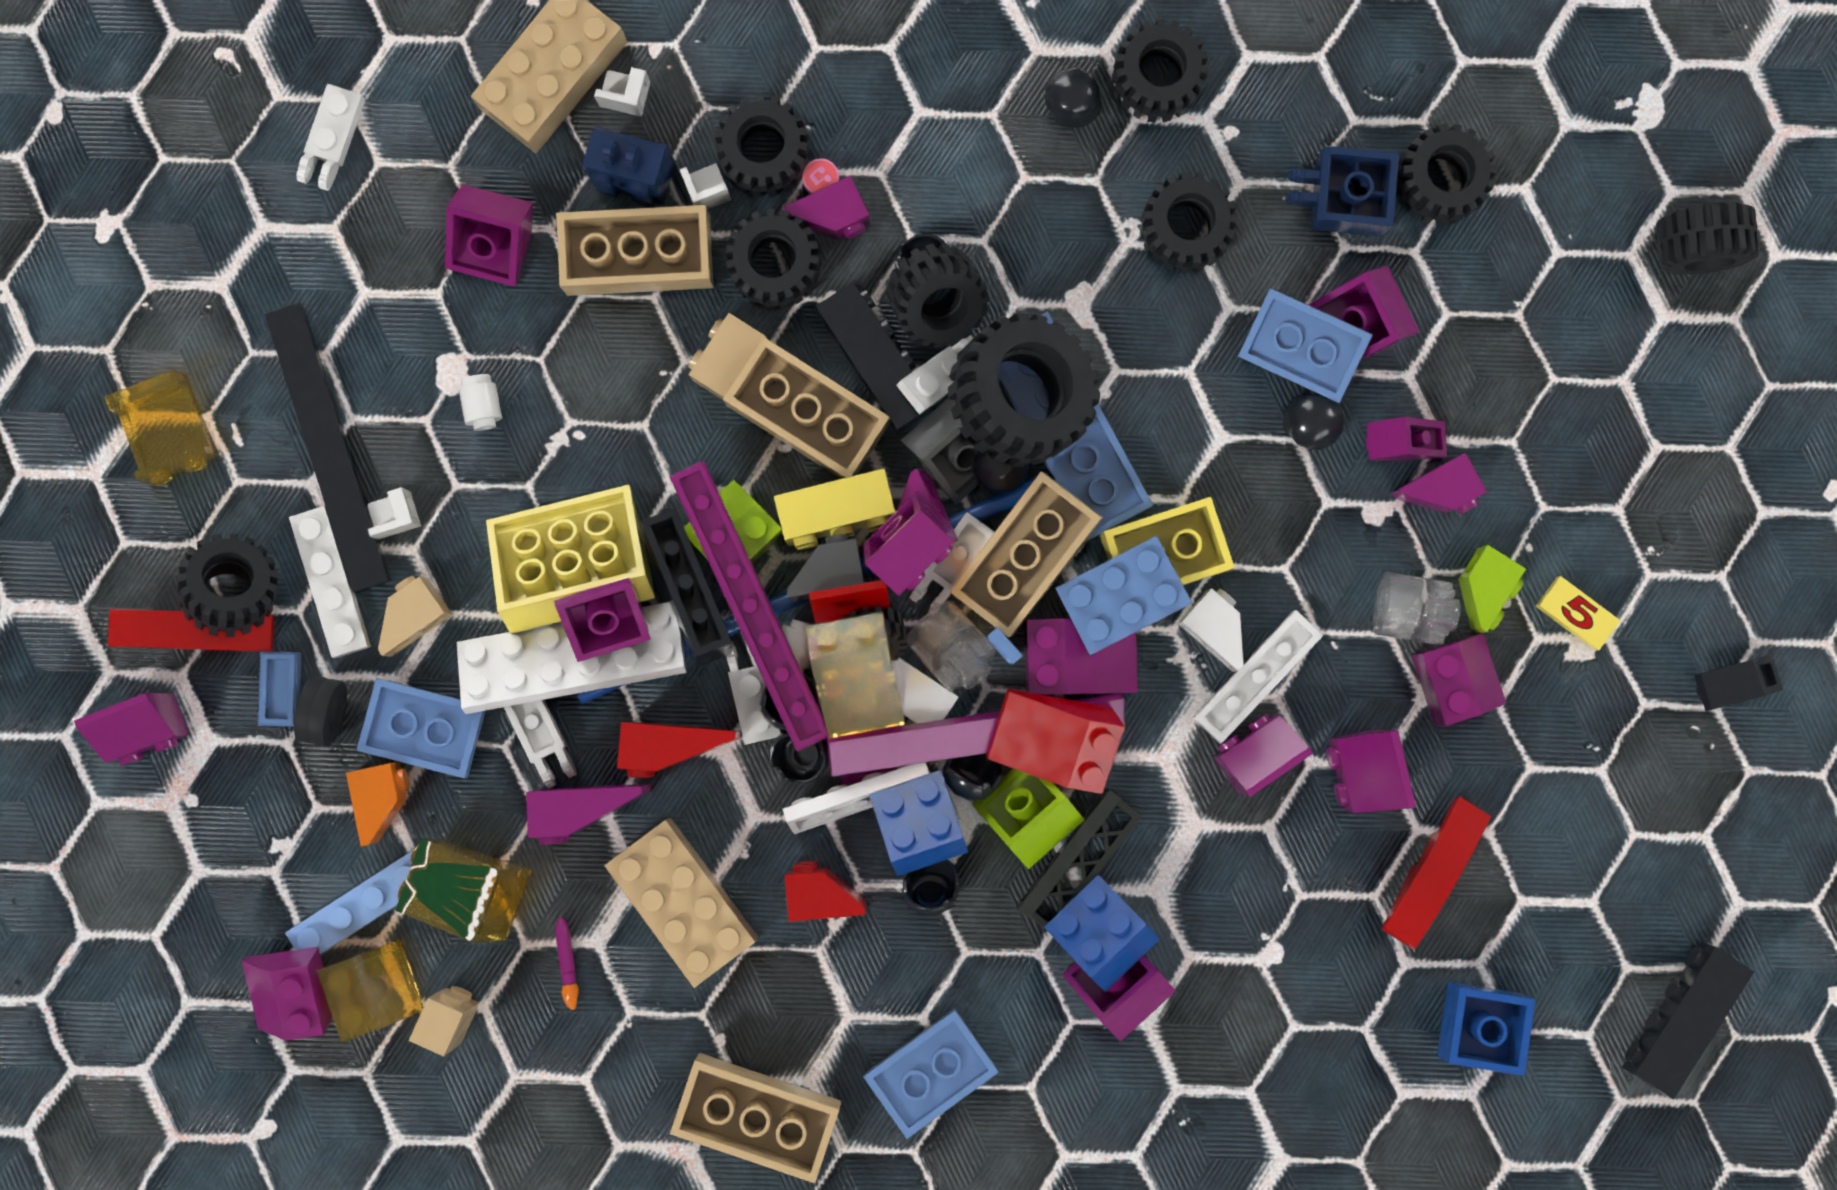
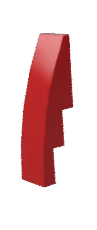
[108,609,275,652]
[1381,796,1491,949]

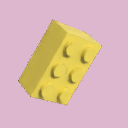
[774,468,895,551]
[1100,497,1235,586]

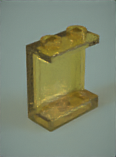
[104,370,218,486]

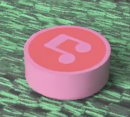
[803,159,840,194]

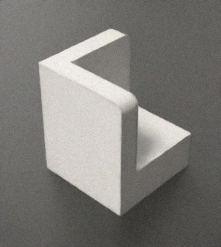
[594,67,650,117]
[680,163,731,210]
[367,487,421,539]

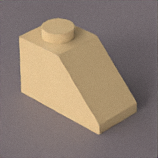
[378,576,453,657]

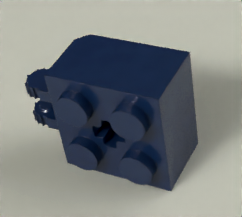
[582,125,676,206]
[1286,146,1399,237]

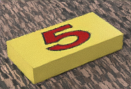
[1536,576,1621,651]

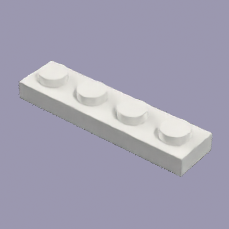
[289,506,371,658]
[1192,610,1323,743]
[783,762,930,834]

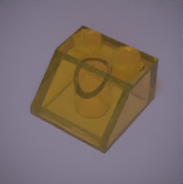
[317,939,424,1043]

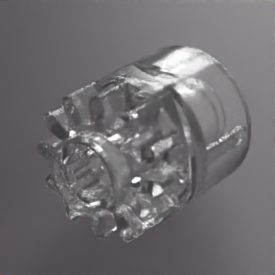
[1373,571,1460,645]
[907,601,997,693]

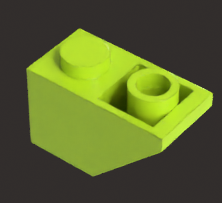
[1458,545,1526,633]

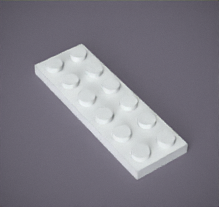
[457,602,687,714]

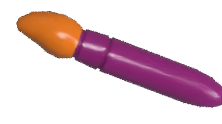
[555,917,579,1010]

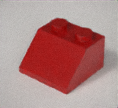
[785,861,867,922]

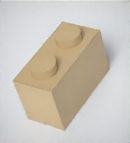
[688,313,767,400]
[409,986,480,1057]

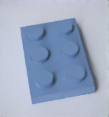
[1238,288,1373,403]
[1056,536,1192,655]
[356,678,486,779]
[863,1008,999,1139]

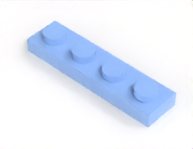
[285,850,426,955]

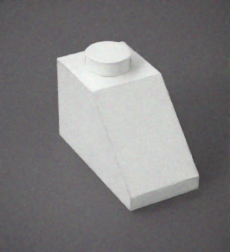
[1177,588,1244,672]
[892,658,958,725]

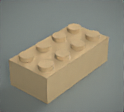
[471,0,628,154]
[556,205,714,296]
[723,337,890,479]
[950,472,1104,638]
[604,818,759,988]
[670,1053,841,1183]

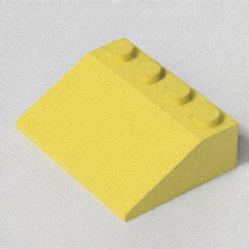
[486,485,655,634]

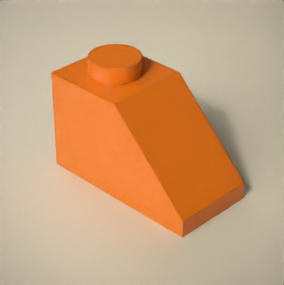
[346,762,410,847]

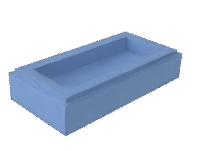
[985,626,1023,664]
[258,652,301,727]

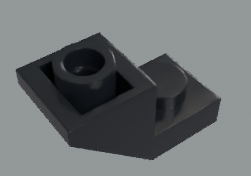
[1694,654,1783,711]

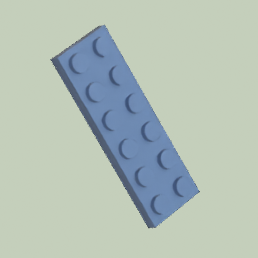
[998,311,1153,541]

